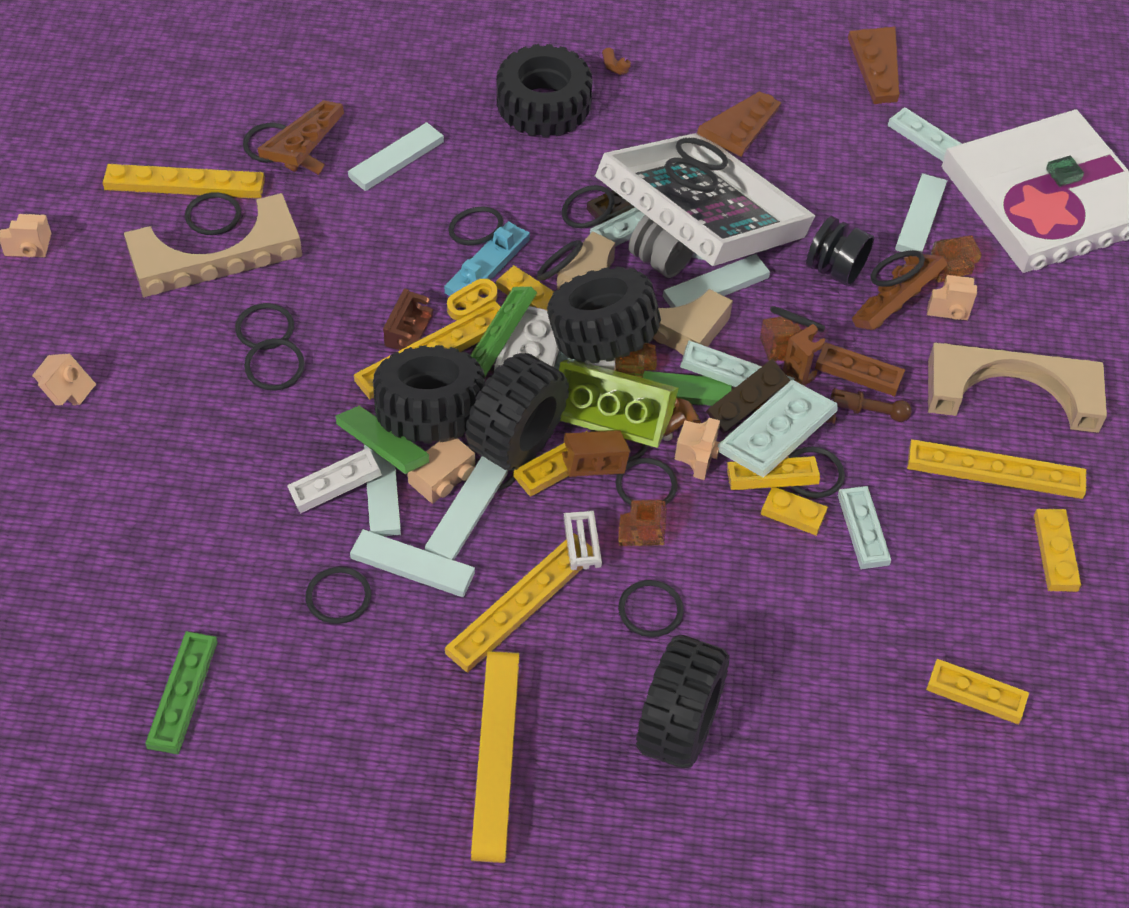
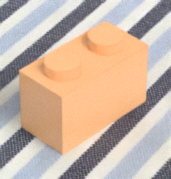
[408,437,475,504]

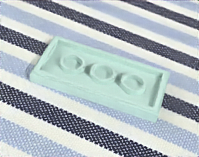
[718,380,838,478]

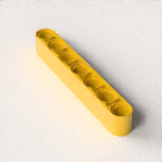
[471,651,519,863]

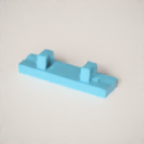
[444,221,530,296]

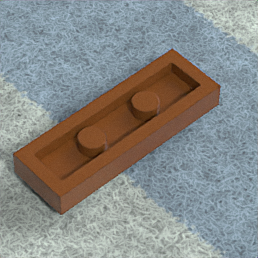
[815,342,905,397]

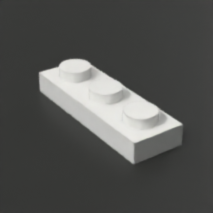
[287,447,382,514]

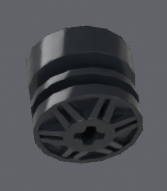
[806,216,874,286]

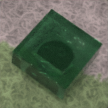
[1046,155,1084,187]

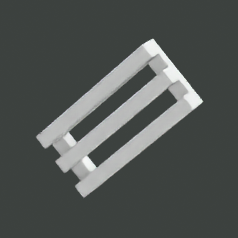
[564,511,602,570]

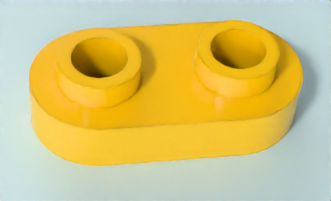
[447,278,497,320]

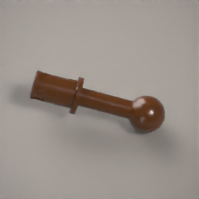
[830,388,912,422]

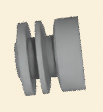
[629,215,695,278]

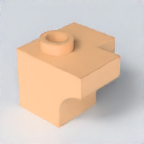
[0,214,51,257]
[927,275,977,321]
[32,354,96,405]
[675,418,720,480]

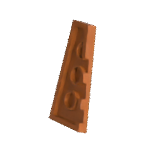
[848,27,899,104]
[696,91,781,157]
[257,100,344,166]
[851,254,948,330]

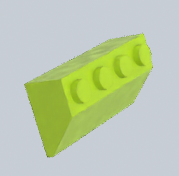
[559,359,679,448]

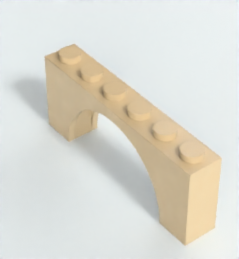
[124,193,302,297]
[557,231,733,355]
[928,343,1107,433]

